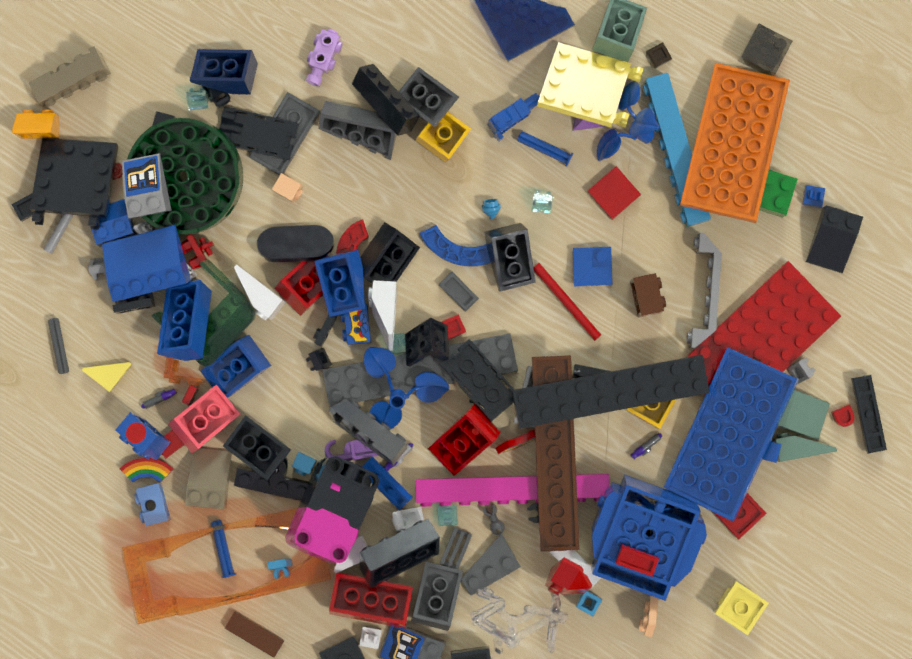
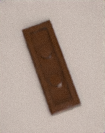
[225,611,285,658]

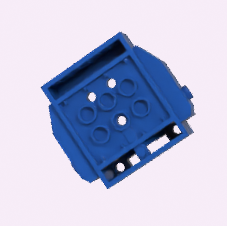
[591,474,707,601]

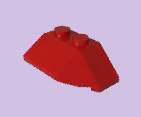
[545,557,592,595]

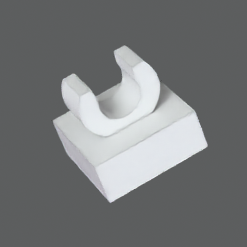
[359,626,382,649]

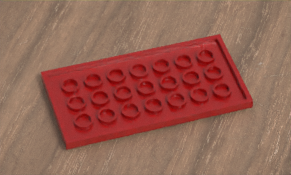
[687,261,841,395]

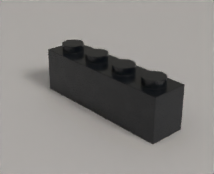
[352,64,420,136]

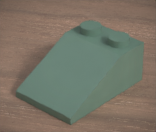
[592,0,647,62]
[778,390,830,440]

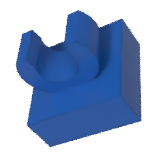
[802,185,825,208]

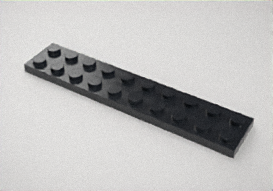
[512,355,710,429]

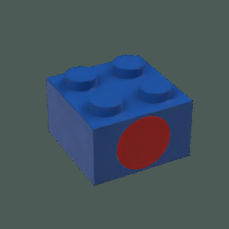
[115,412,171,460]

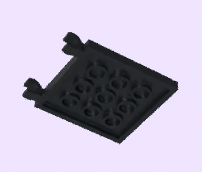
[30,138,118,230]

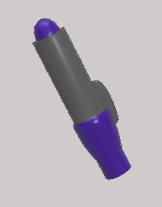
[141,388,177,409]
[630,433,662,459]

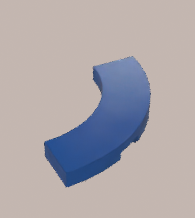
[419,225,491,267]

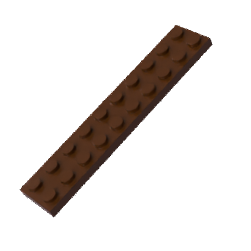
[532,355,580,552]

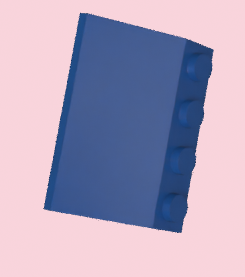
[102,225,191,302]

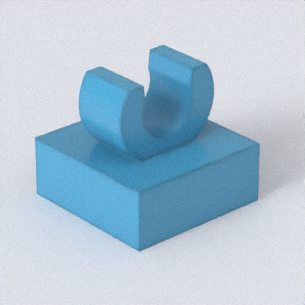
[268,559,293,579]

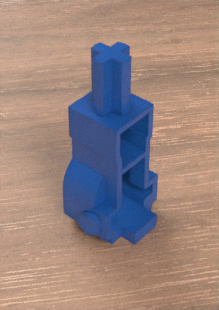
[487,93,540,142]

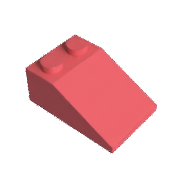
[168,385,240,453]

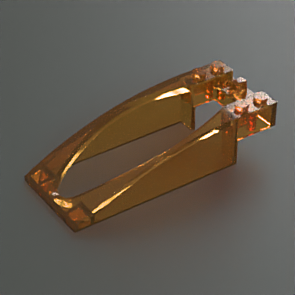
[120,507,332,624]

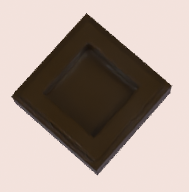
[646,42,672,69]

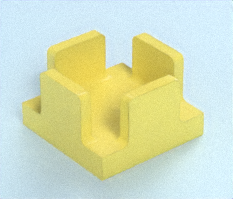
[714,581,769,635]

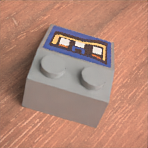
[122,154,172,218]

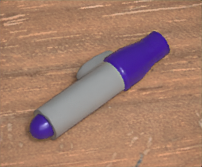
[383,443,413,471]

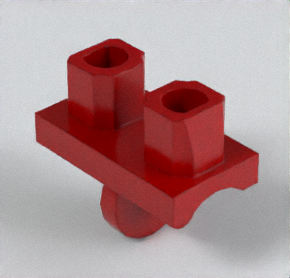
[181,234,214,270]

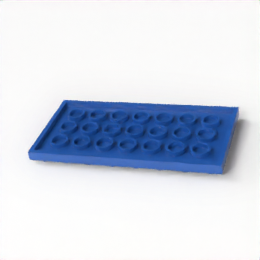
[664,347,799,521]

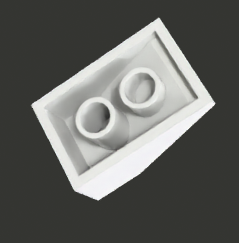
[234,265,286,320]
[368,280,397,351]

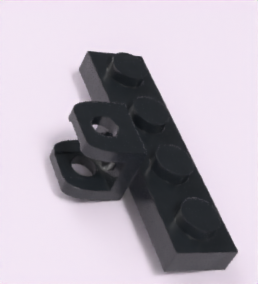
[234,458,309,501]

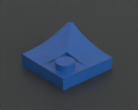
[573,247,613,287]

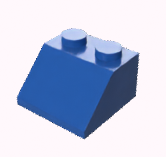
[89,199,137,247]

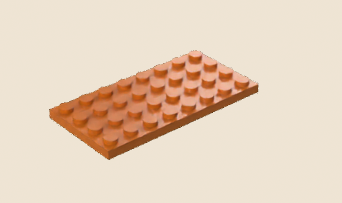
[680,63,790,223]

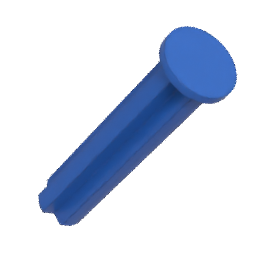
[517,131,573,167]
[211,520,237,578]

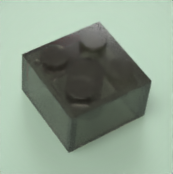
[738,23,793,76]

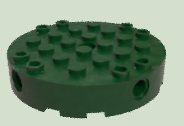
[127,118,243,234]

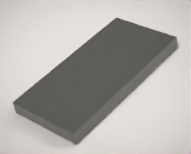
[249,92,321,175]

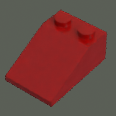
[274,255,329,316]

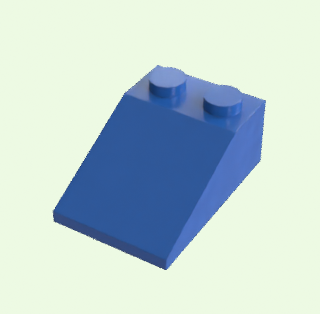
[315,250,365,317]
[201,335,272,398]

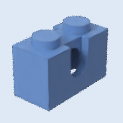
[134,483,171,526]

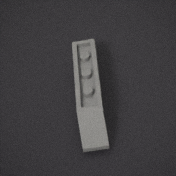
[687,232,722,348]

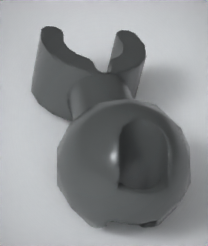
[483,504,505,535]

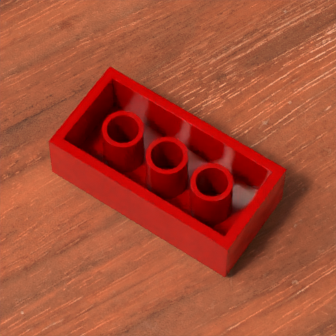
[329,573,413,628]

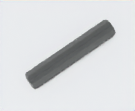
[48,318,69,374]

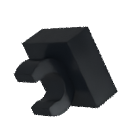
[306,348,332,371]

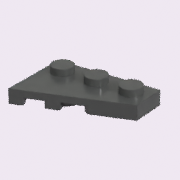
[461,534,521,596]

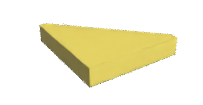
[82,362,132,392]

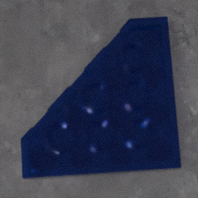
[474,0,575,62]

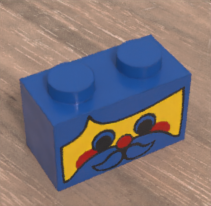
[341,304,371,345]

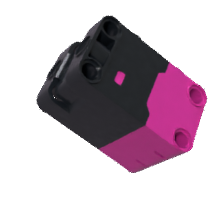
[285,456,379,563]

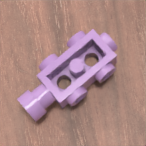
[306,29,343,87]

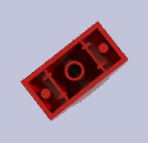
[428,404,501,476]

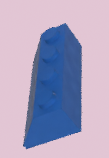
[157,280,212,361]

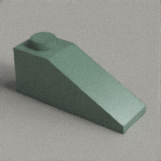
[773,432,837,462]

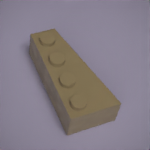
[29,46,111,107]

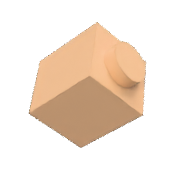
[272,173,303,203]

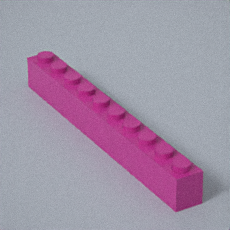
[416,474,609,507]

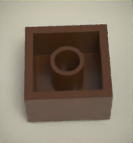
[630,273,666,318]

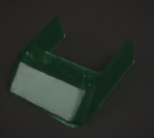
[152,259,256,366]

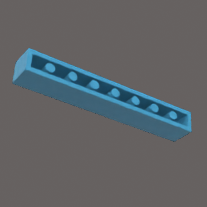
[642,73,711,227]

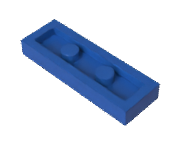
[362,456,413,511]

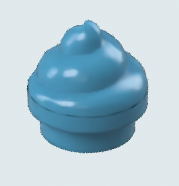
[482,199,501,219]

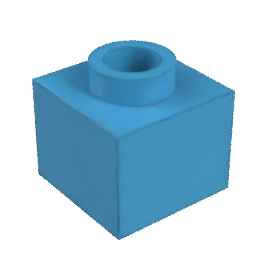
[292,452,317,476]
[575,591,602,616]

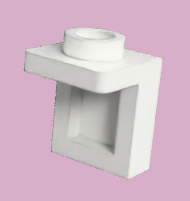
[392,507,424,531]

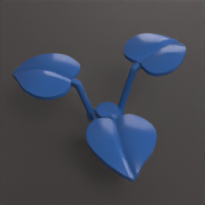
[597,81,660,161]
[364,347,449,429]

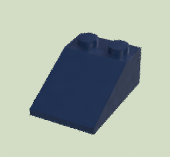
[190,49,258,95]

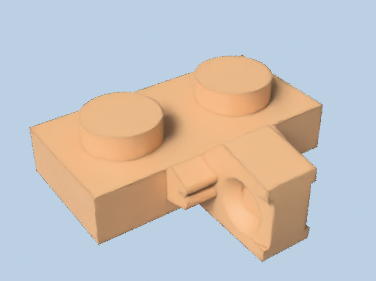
[639,596,658,637]

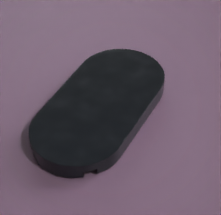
[257,225,334,262]

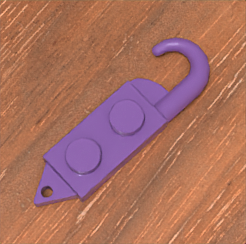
[324,440,379,461]

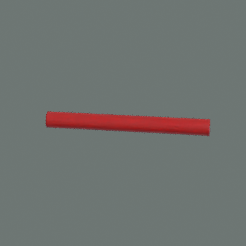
[533,263,601,341]

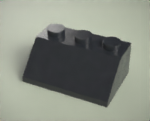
[360,222,420,284]

